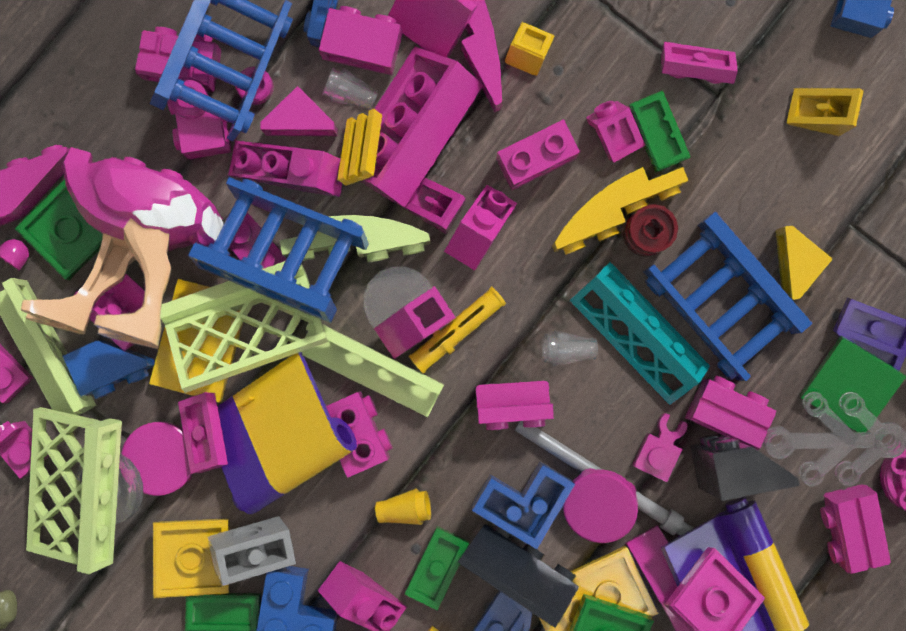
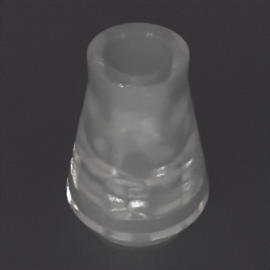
[323,67,379,110]
[542,330,598,366]

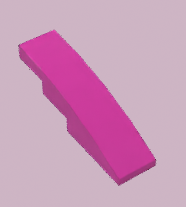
[461,0,502,112]

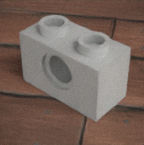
[207,516,296,586]

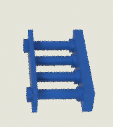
[149,0,293,141]
[188,177,369,323]
[643,212,813,381]

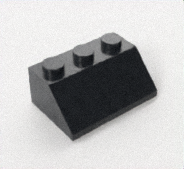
[690,434,800,501]
[458,524,579,628]

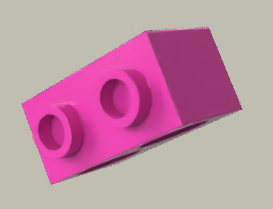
[496,119,580,191]

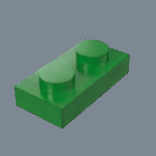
[405,526,470,611]

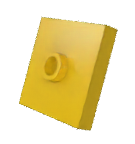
[153,518,229,598]

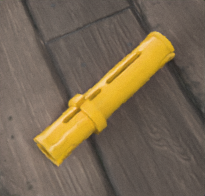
[408,286,506,374]

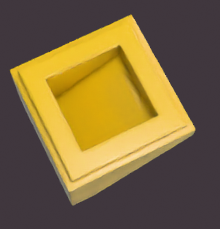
[505,22,554,76]

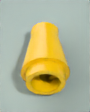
[375,488,431,525]

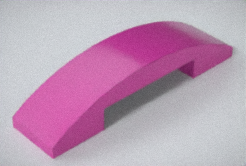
[625,525,690,631]

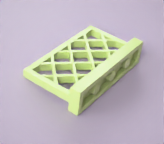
[160,261,328,393]
[26,407,122,574]

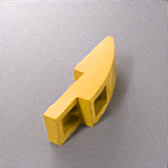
[552,167,688,255]

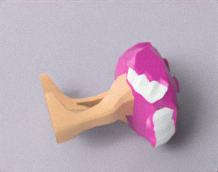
[21,147,224,349]

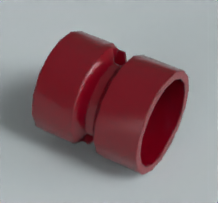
[623,204,678,257]

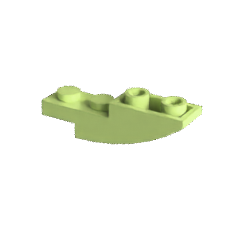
[280,215,431,262]

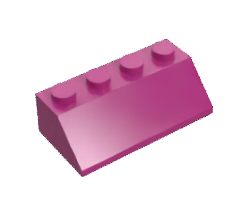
[360,47,483,207]

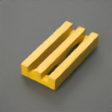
[337,109,382,186]

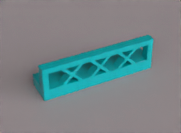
[569,262,710,405]

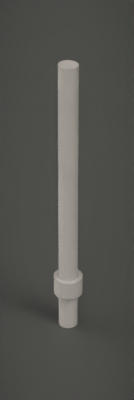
[514,421,694,536]

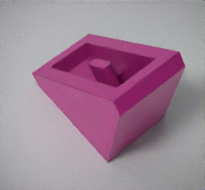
[260,86,338,136]
[400,177,466,234]

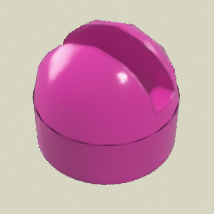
[0,239,29,271]

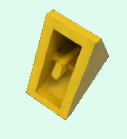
[787,88,864,136]
[776,226,833,300]

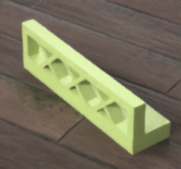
[0,278,97,416]
[302,323,444,417]

